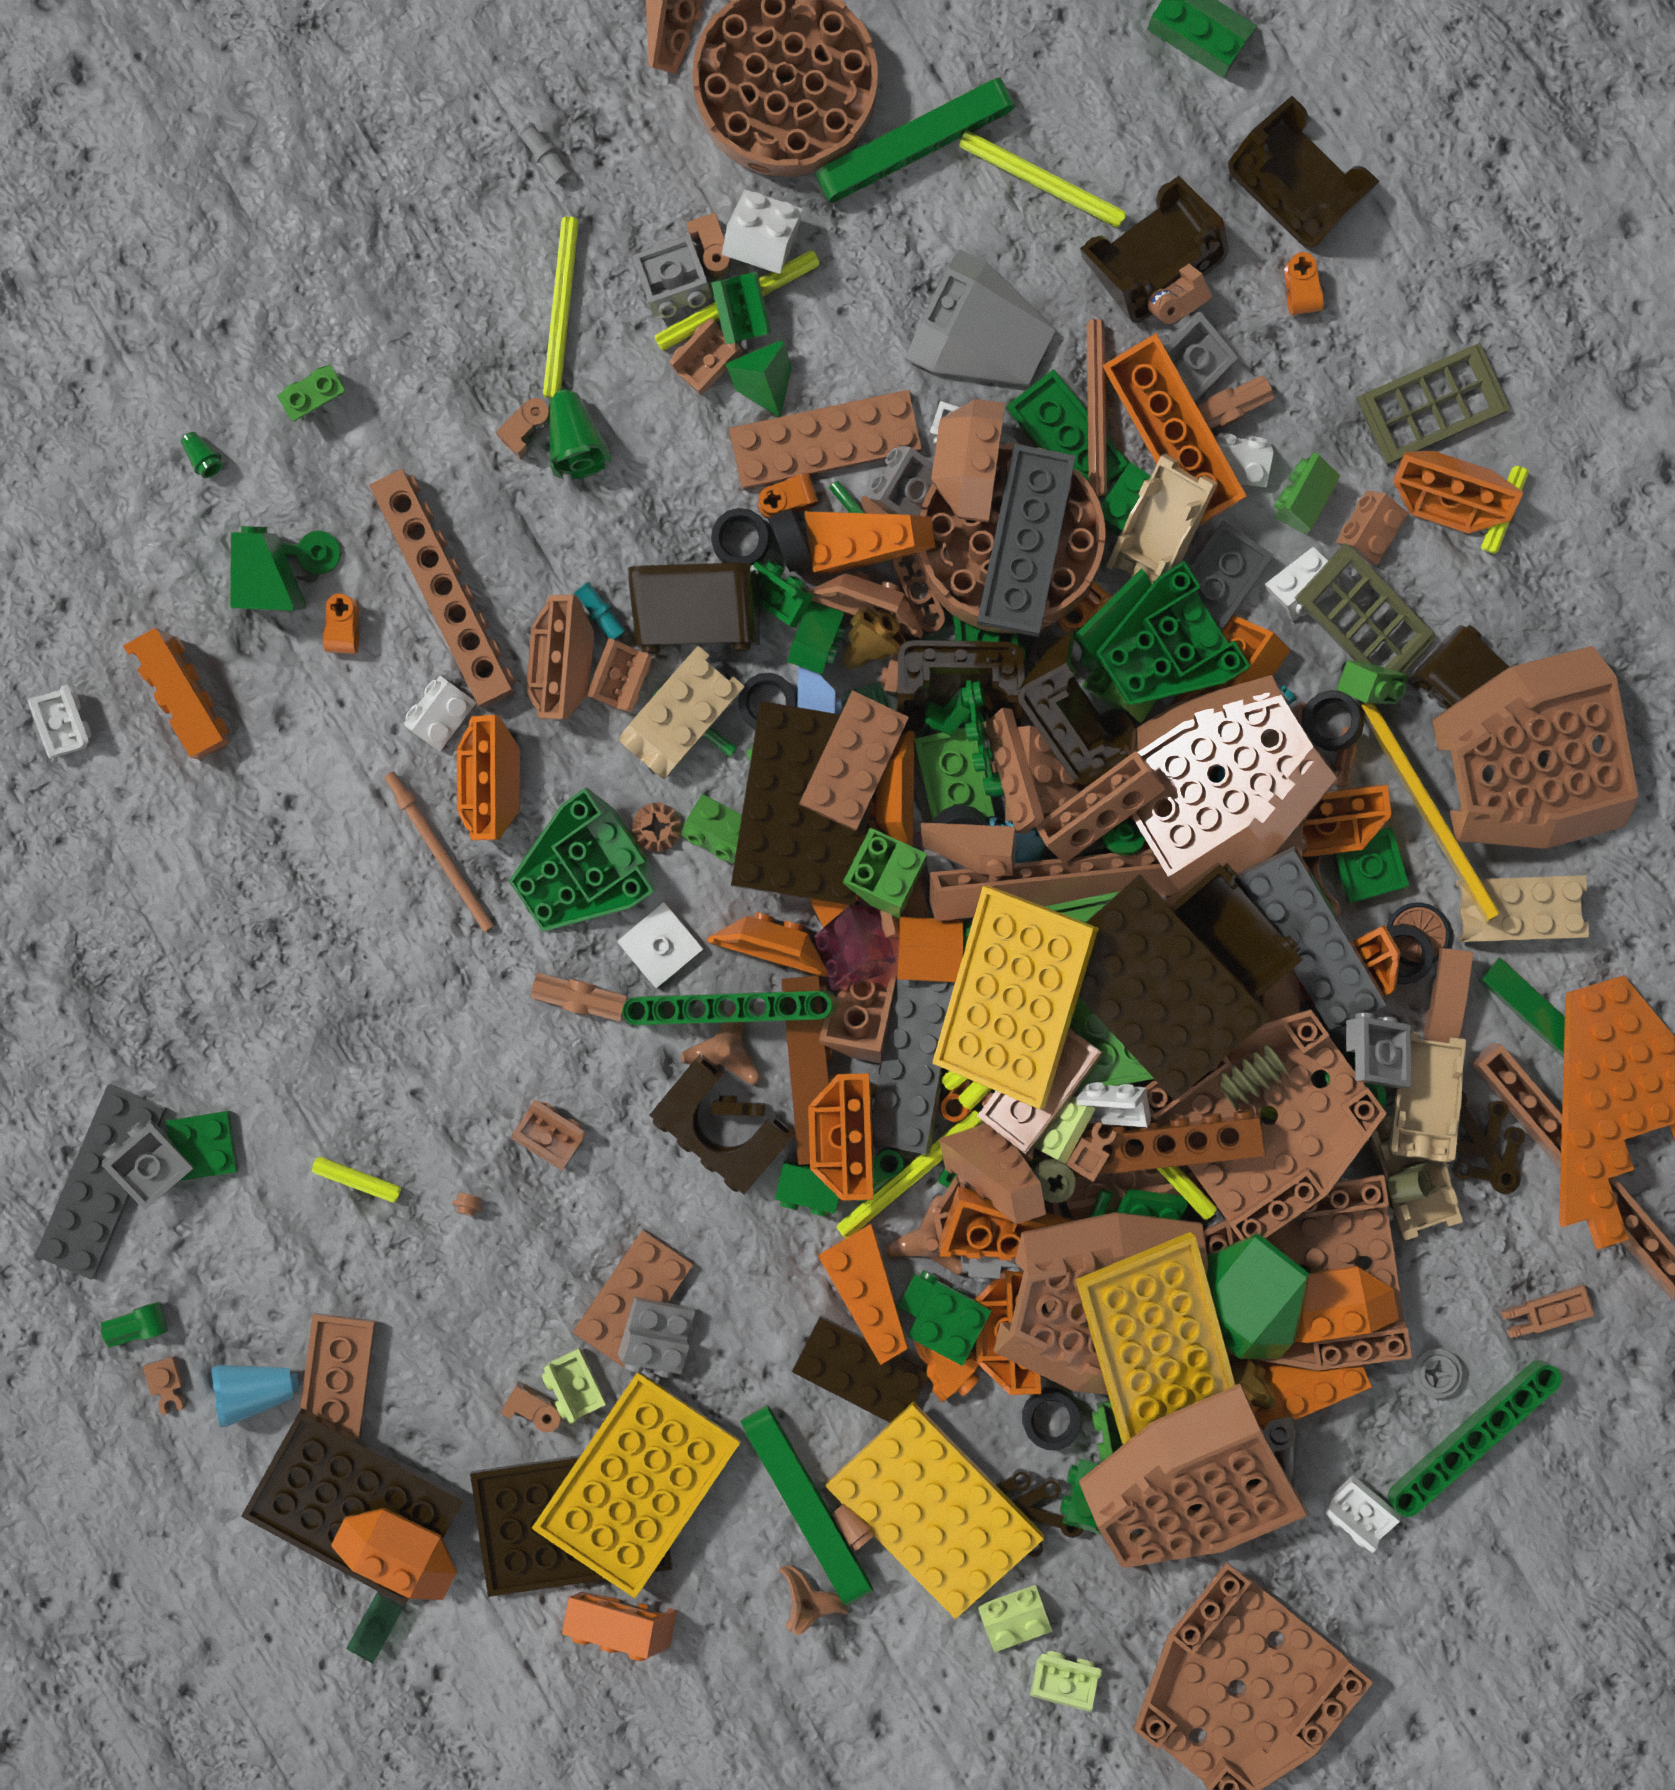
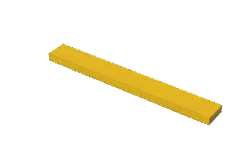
[1360,703,1499,923]

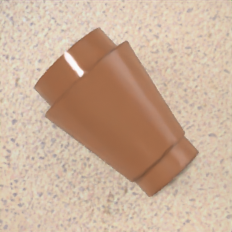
[831,1504,874,1551]

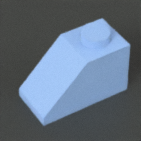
[798,666,841,714]

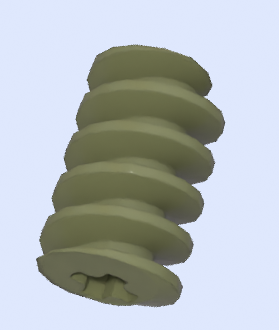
[1218,1045,1290,1111]
[1031,1158,1076,1203]

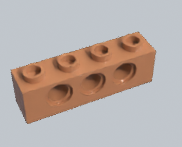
[1036,751,1166,864]

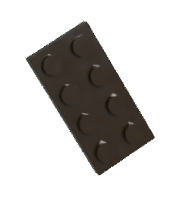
[792,1315,928,1423]

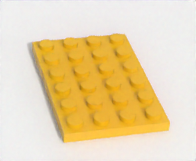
[932,885,1099,1109]
[1075,1232,1235,1445]
[532,1372,741,1599]
[825,1401,1045,1619]

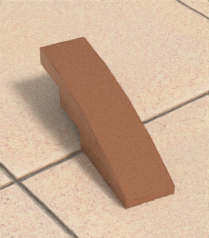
[1423,948,1473,1043]

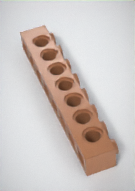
[369,469,516,709]

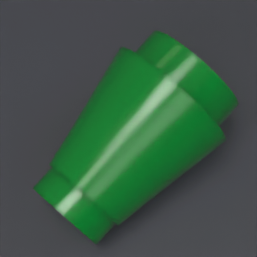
[181,432,223,478]

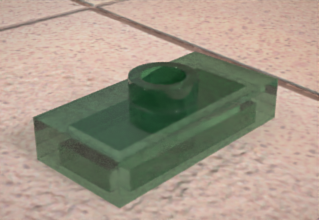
[346,1592,405,1664]

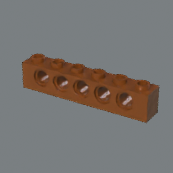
[1071,1110,1266,1178]

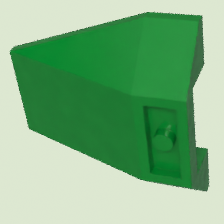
[1096,561,1251,706]
[509,787,656,932]
[1206,1233,1310,1359]

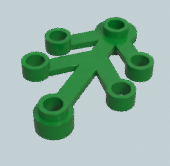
[962,679,1005,798]

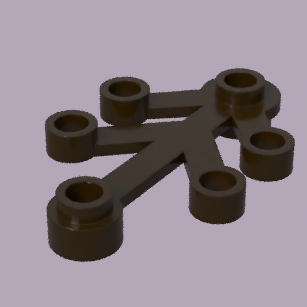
[1452,1091,1525,1194]
[996,1469,1084,1557]

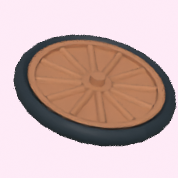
[1386,902,1451,967]

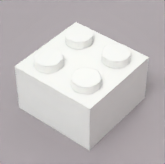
[721,189,803,274]

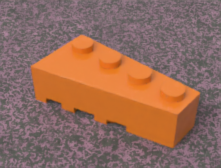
[123,628,230,760]

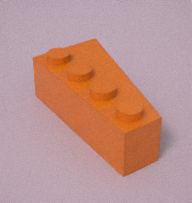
[804,511,935,574]
[939,1186,1073,1261]
[817,1224,910,1365]

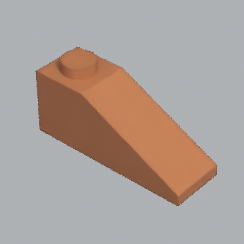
[921,823,1017,876]

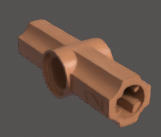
[1197,375,1274,430]
[531,972,628,1022]

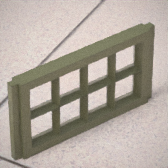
[1356,343,1510,465]
[1294,543,1436,673]

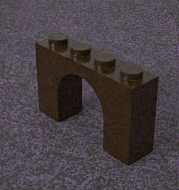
[649,1054,795,1195]

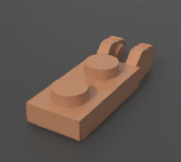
[1501,1284,1594,1338]

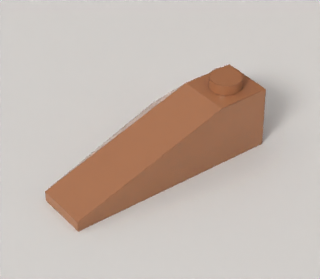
[646,0,704,74]
[819,932,899,1063]

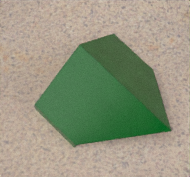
[726,340,792,417]

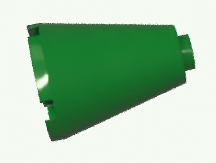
[549,389,612,479]

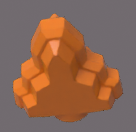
[913,1340,980,1403]

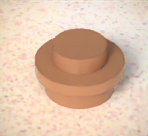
[452,1193,483,1217]

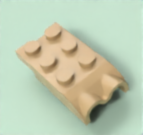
[1106,454,1218,584]
[618,646,745,780]
[1456,875,1589,942]
[1390,1032,1466,1162]
[1369,1115,1463,1241]

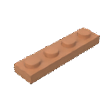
[984,708,1044,834]

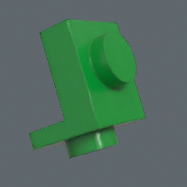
[925,687,971,736]

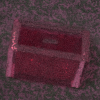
[814,906,896,990]

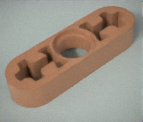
[893,553,945,634]

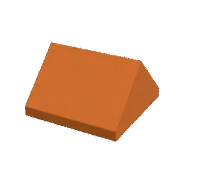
[897,917,963,982]

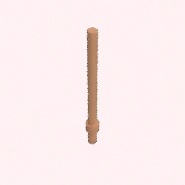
[384,771,494,933]

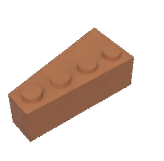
[939,1122,1046,1224]

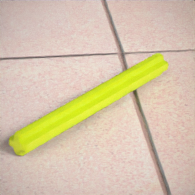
[959,131,1126,228]
[543,217,579,399]
[654,250,819,351]
[836,1110,984,1238]

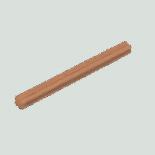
[1086,319,1107,498]

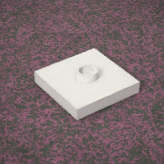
[617,902,703,989]

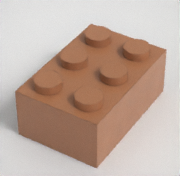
[1005,726,1078,821]

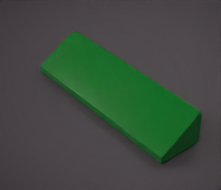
[1478,957,1565,1059]

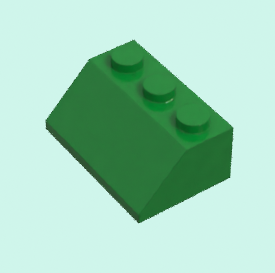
[1147,0,1257,79]
[1075,568,1152,672]

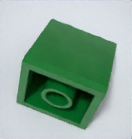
[230,526,306,611]

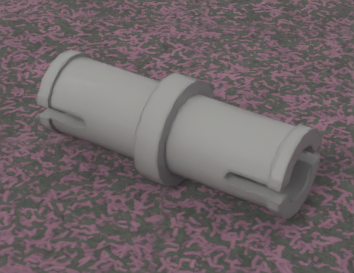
[518,122,571,184]

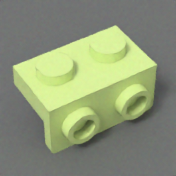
[1035,1096,1096,1165]
[542,1347,607,1424]
[978,1585,1053,1652]
[1030,1651,1102,1712]

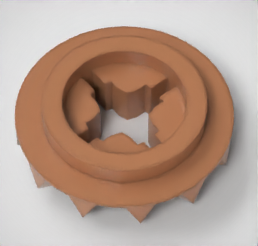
[632,803,681,852]

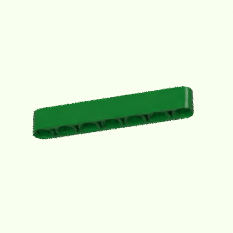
[814,77,1016,203]
[622,990,838,1025]
[1387,1360,1562,1517]
[740,1405,874,1607]

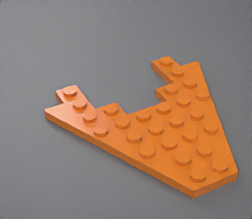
[1559,975,1675,1249]

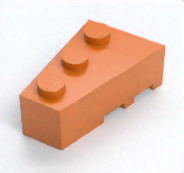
[562,1592,677,1661]

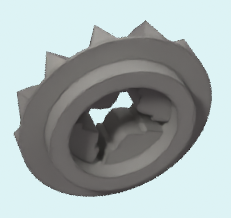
[1412,1348,1462,1398]

